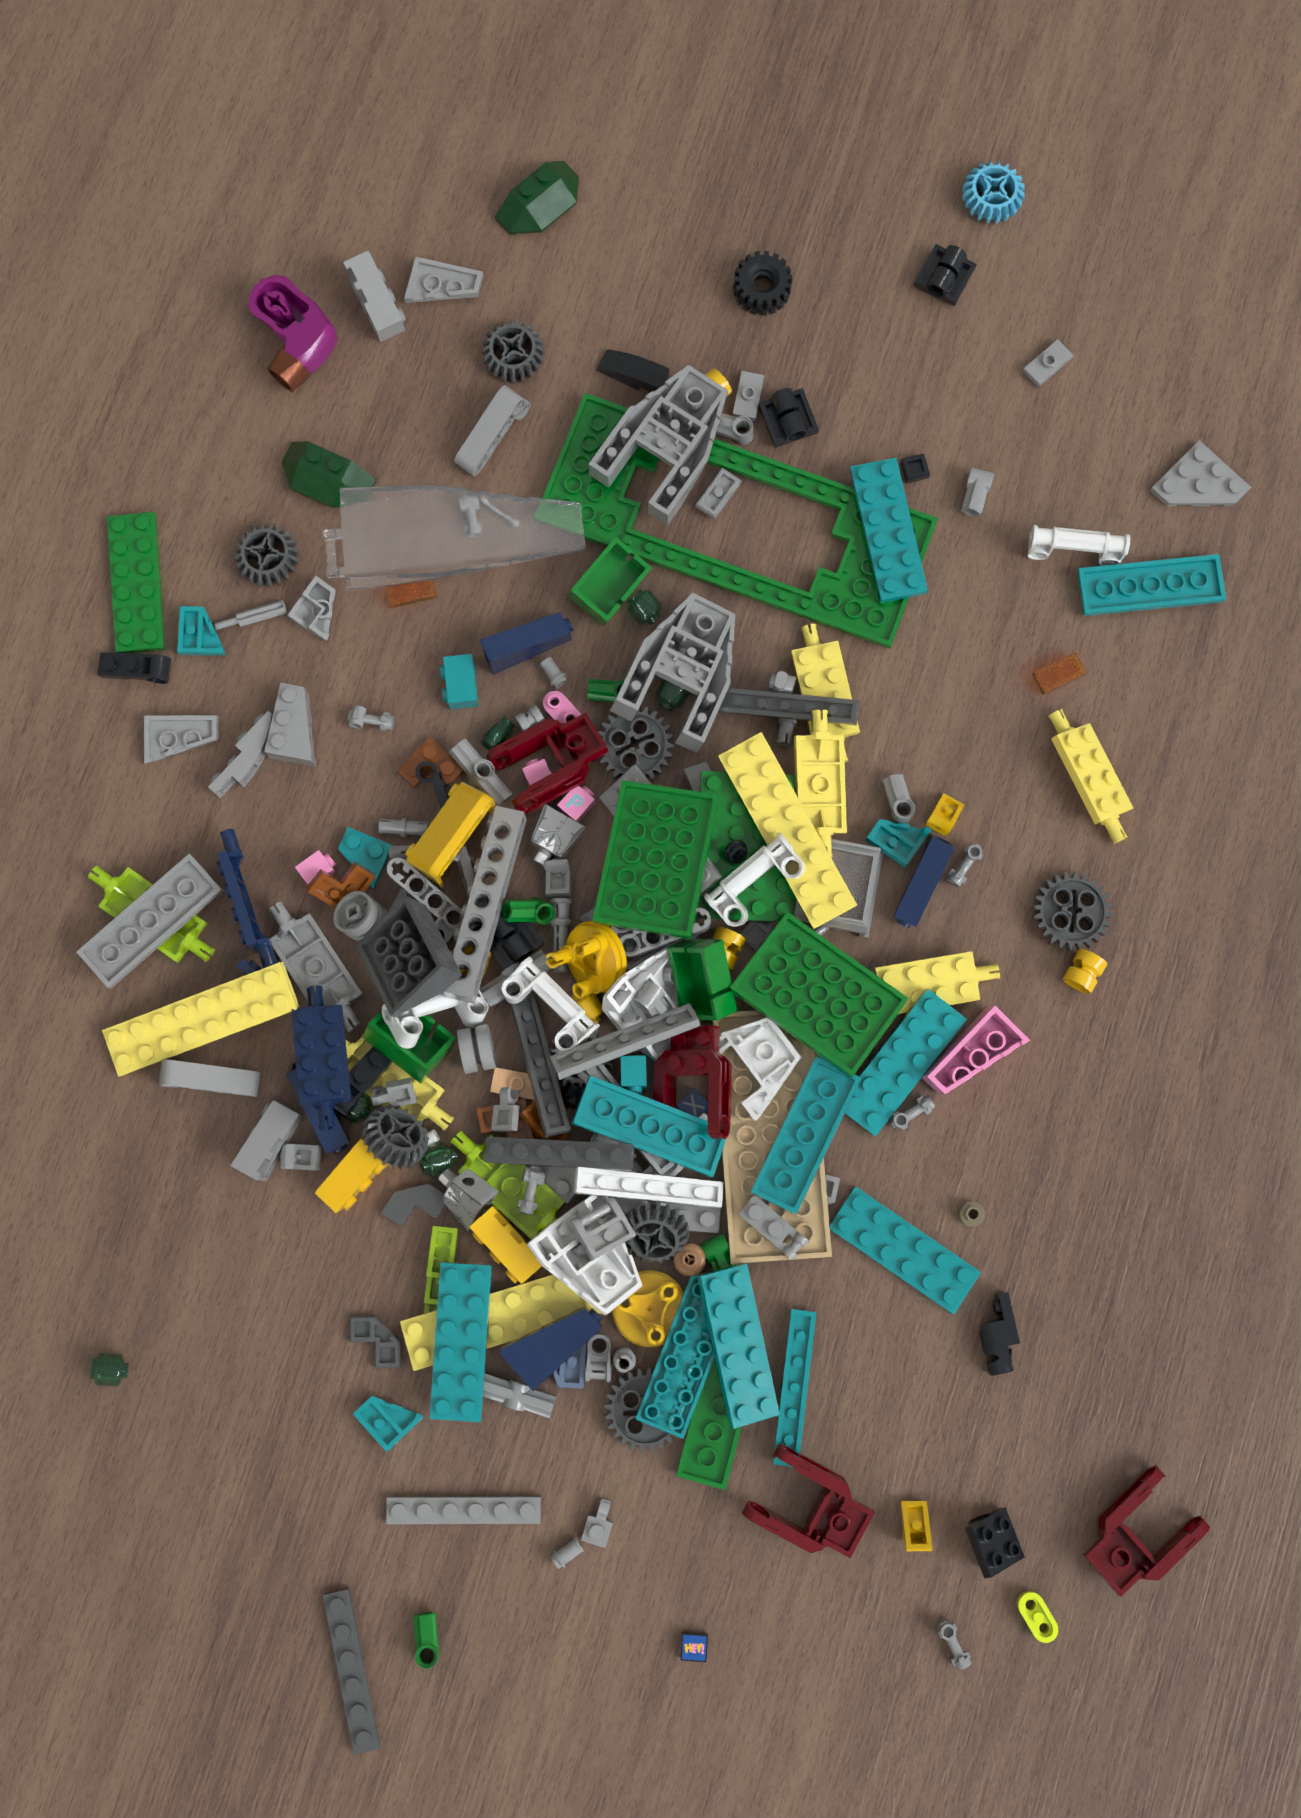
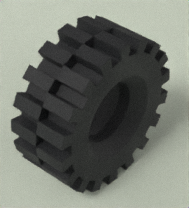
[733,251,792,316]

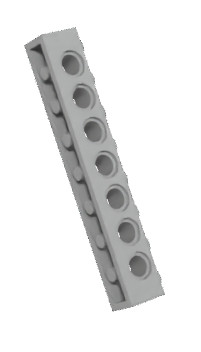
[443,806,527,1004]

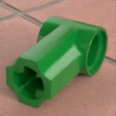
[587,679,625,703]
[502,897,555,925]
[700,1233,735,1271]
[413,1612,441,1669]

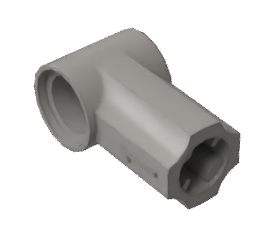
[716,413,754,445]
[961,467,995,517]
[882,774,915,824]
[632,980,673,1018]

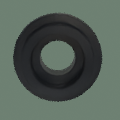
[723,840,748,864]

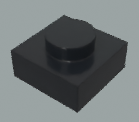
[561,1085,583,1109]

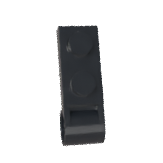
[97,652,172,684]
[415,760,452,809]
[334,1047,393,1116]

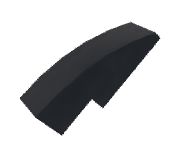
[597,349,670,392]

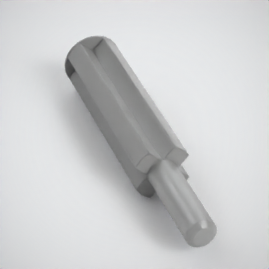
[214,600,287,630]

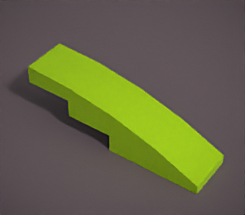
[424,1226,458,1314]

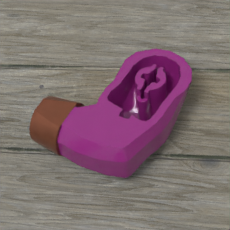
[248,275,338,392]

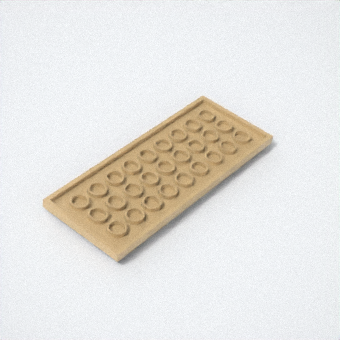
[713,1010,832,1264]

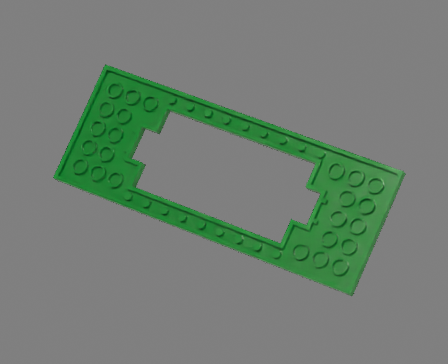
[534,393,938,649]

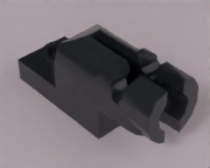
[979,1292,1020,1376]

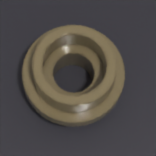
[959,1202,985,1227]

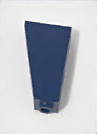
[480,612,573,675]
[894,834,955,928]
[286,1062,350,1154]
[499,1306,602,1391]

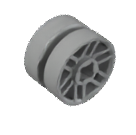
[333,891,388,943]
[457,1024,497,1074]

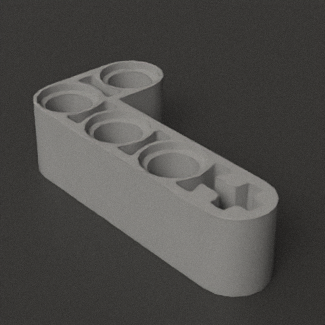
[454,385,531,476]
[386,857,463,943]
[611,908,711,958]
[158,1059,261,1097]

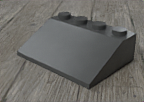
[357,896,462,1017]

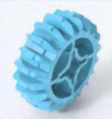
[962,160,1025,224]

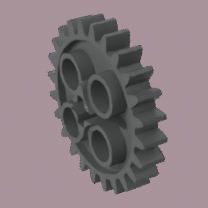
[598,707,674,780]
[1032,872,1113,951]
[605,1367,673,1453]

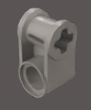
[585,1332,612,1382]

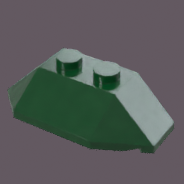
[495,161,579,235]
[282,442,377,509]

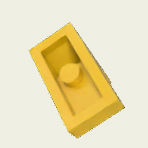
[926,793,964,836]
[900,1501,933,1551]

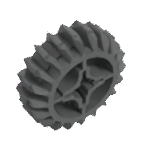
[481,319,545,383]
[234,523,299,587]
[361,1104,429,1170]
[625,1201,689,1265]

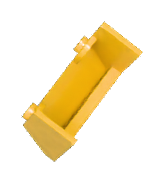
[405,782,496,889]

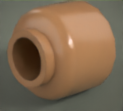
[673,1243,706,1276]

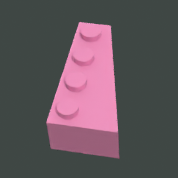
[922,1005,1030,1094]

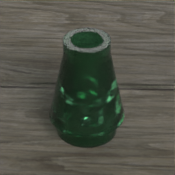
[481,717,514,751]

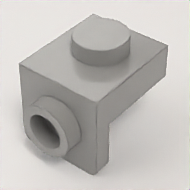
[544,858,572,898]
[280,1144,322,1171]

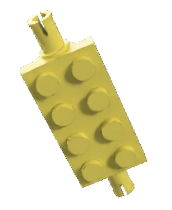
[791,624,860,763]
[1048,709,1133,844]
[794,710,847,857]
[874,951,1000,1014]
[346,1034,454,1131]

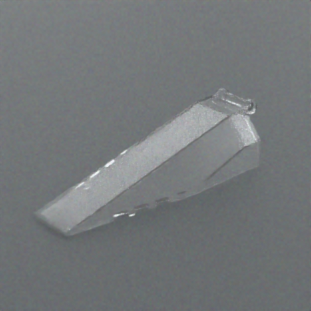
[322,485,585,590]

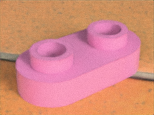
[543,691,581,724]

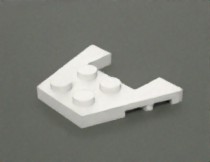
[719,1018,801,1121]

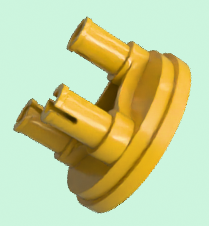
[546,920,627,999]
[612,1270,684,1347]

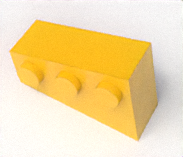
[315,1137,388,1213]
[470,1206,542,1284]

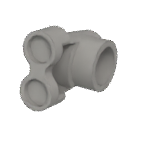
[769,671,796,694]

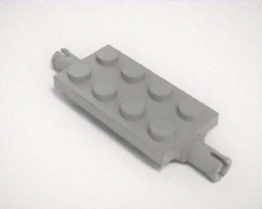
[269,901,364,1032]

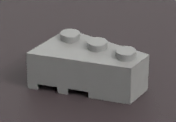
[343,250,406,342]
[264,683,317,768]
[230,1100,303,1182]

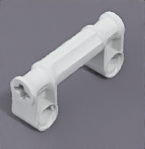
[1028,525,1130,566]
[703,832,806,927]
[502,957,600,1053]
[382,989,489,1049]

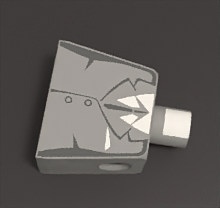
[531,804,586,867]
[439,1168,498,1231]

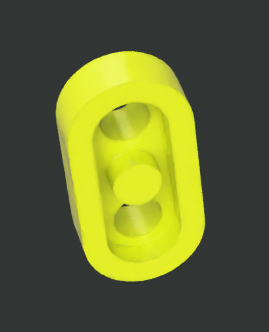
[1017,1591,1058,1643]

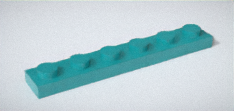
[773,1309,817,1467]

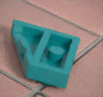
[177,606,225,656]
[865,819,932,868]
[338,827,392,889]
[353,1396,424,1452]

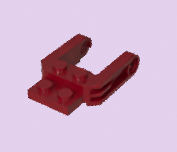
[486,712,609,814]
[653,1025,732,1139]
[742,1444,875,1558]
[1083,1465,1210,1597]

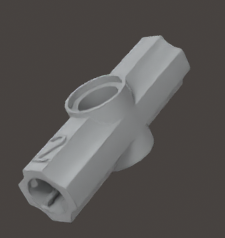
[449,739,512,806]
[480,949,552,1007]
[483,1373,556,1418]

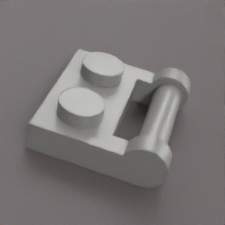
[568,1197,636,1261]

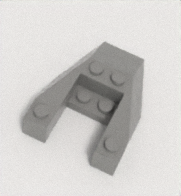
[588,365,728,526]
[610,593,735,753]

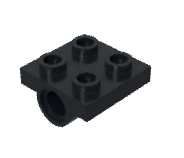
[914,244,977,306]
[758,388,819,448]
[490,911,545,970]
[965,1507,1025,1578]

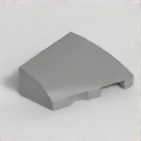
[287,576,335,642]

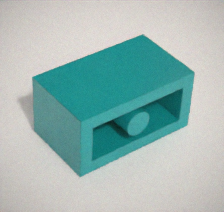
[440,654,479,710]
[621,1055,647,1094]

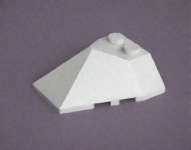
[602,941,679,1061]
[527,1195,642,1316]

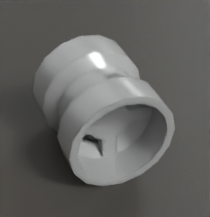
[514,704,545,732]

